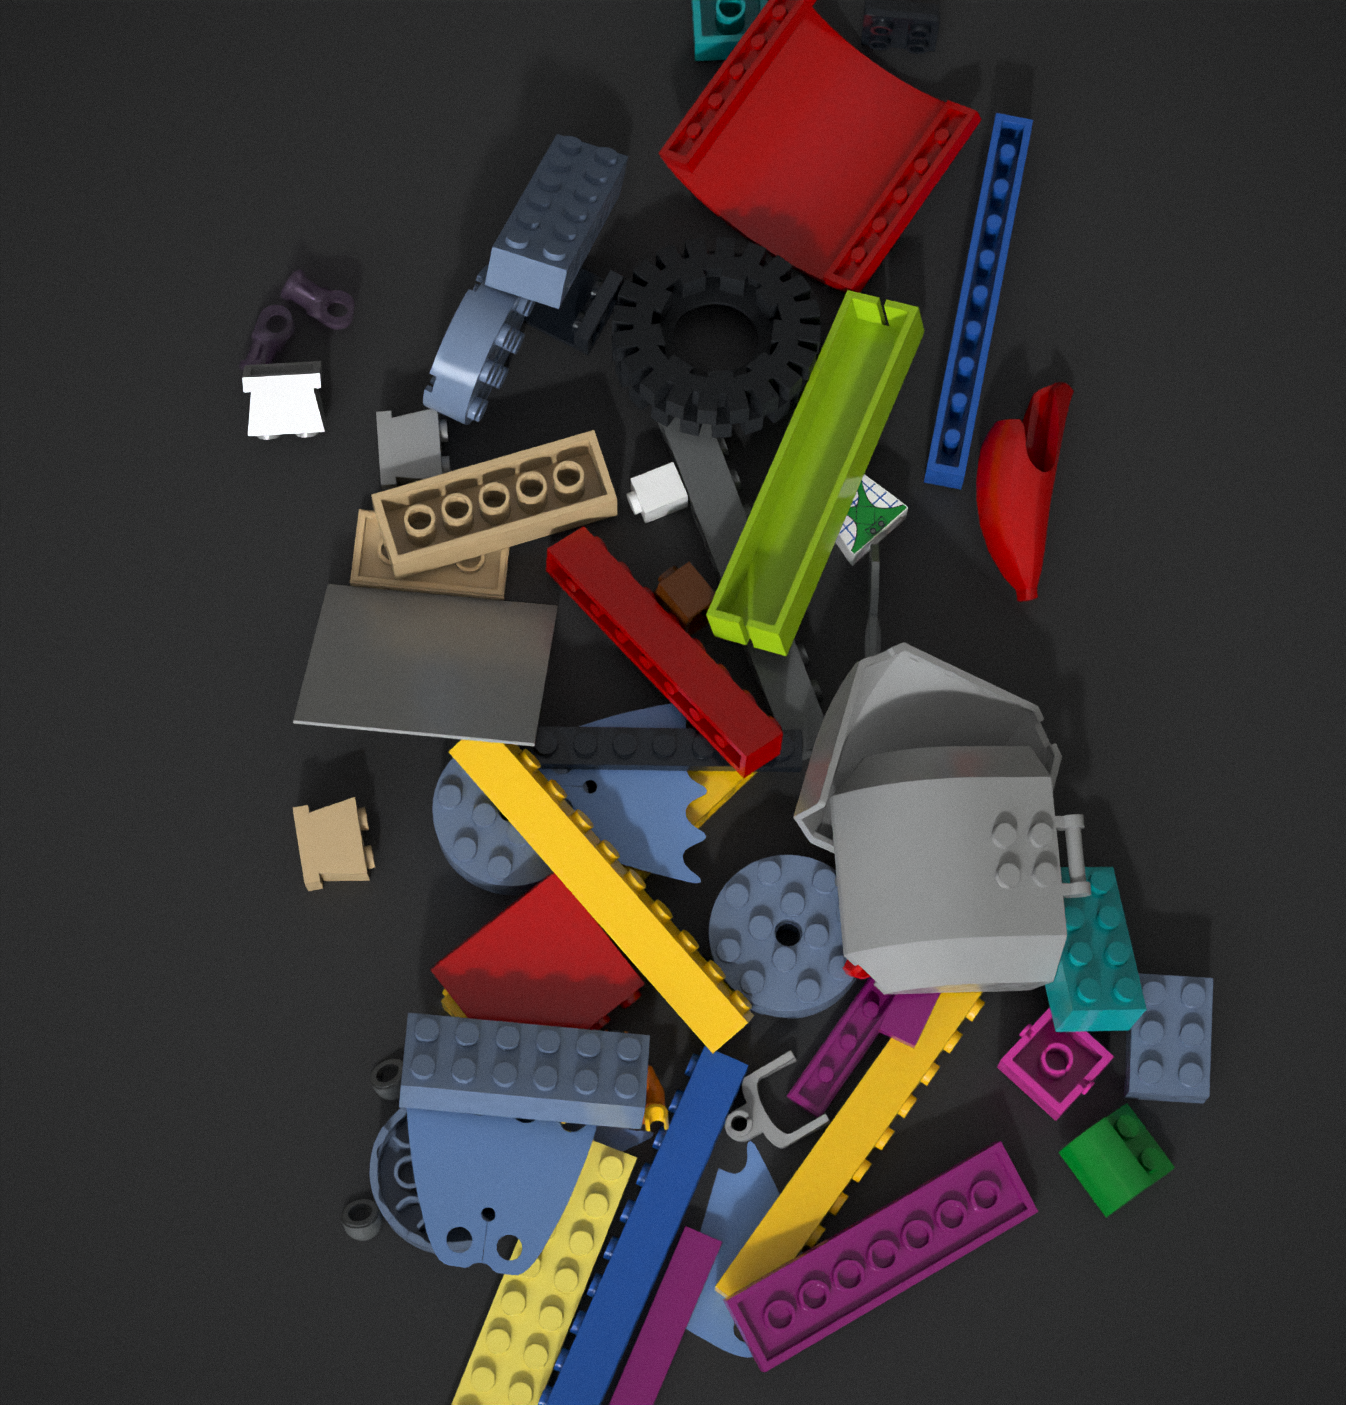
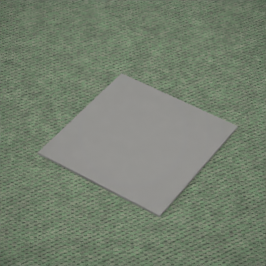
[293,584,558,746]

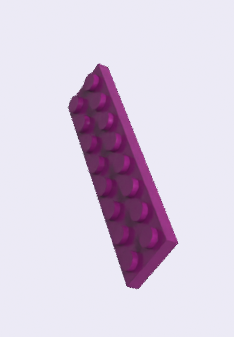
[723,1141,1038,1373]

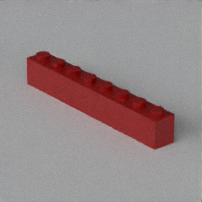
[546,526,783,778]

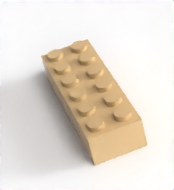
[371,430,617,580]

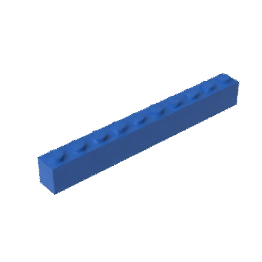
[924,113,1033,490]
[538,1046,748,1405]

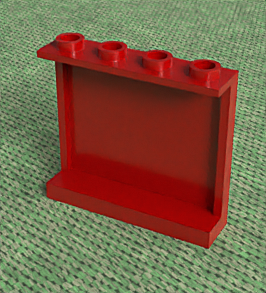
[429,872,645,1030]

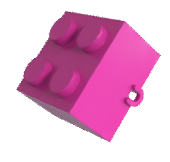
[997,1007,1114,1121]

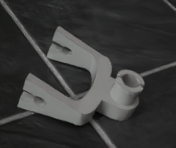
[725,1050,831,1149]

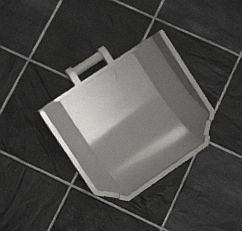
[793,642,1062,886]
[830,746,1092,995]

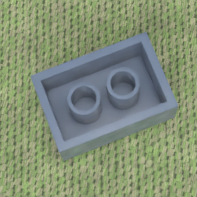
[1124,973,1213,1104]

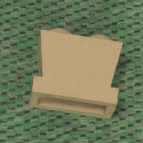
[293,797,375,891]

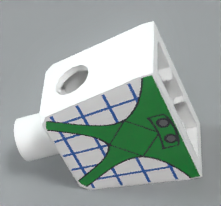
[836,474,908,566]

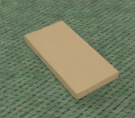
[350,509,510,600]

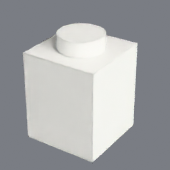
[626,462,688,524]

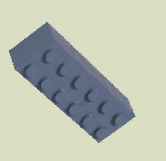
[485,134,629,309]
[399,1013,650,1129]

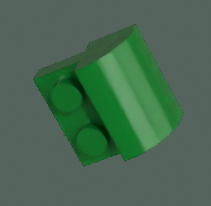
[1058,1103,1175,1218]

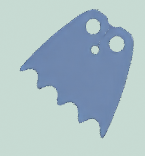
[538,703,707,883]
[406,1108,598,1275]
[686,1141,802,1358]

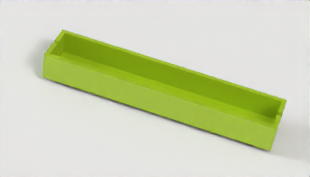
[706,290,925,656]

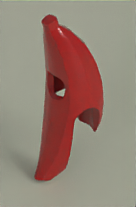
[976,382,1074,602]

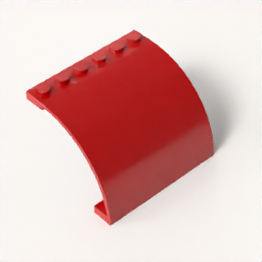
[658,0,982,293]

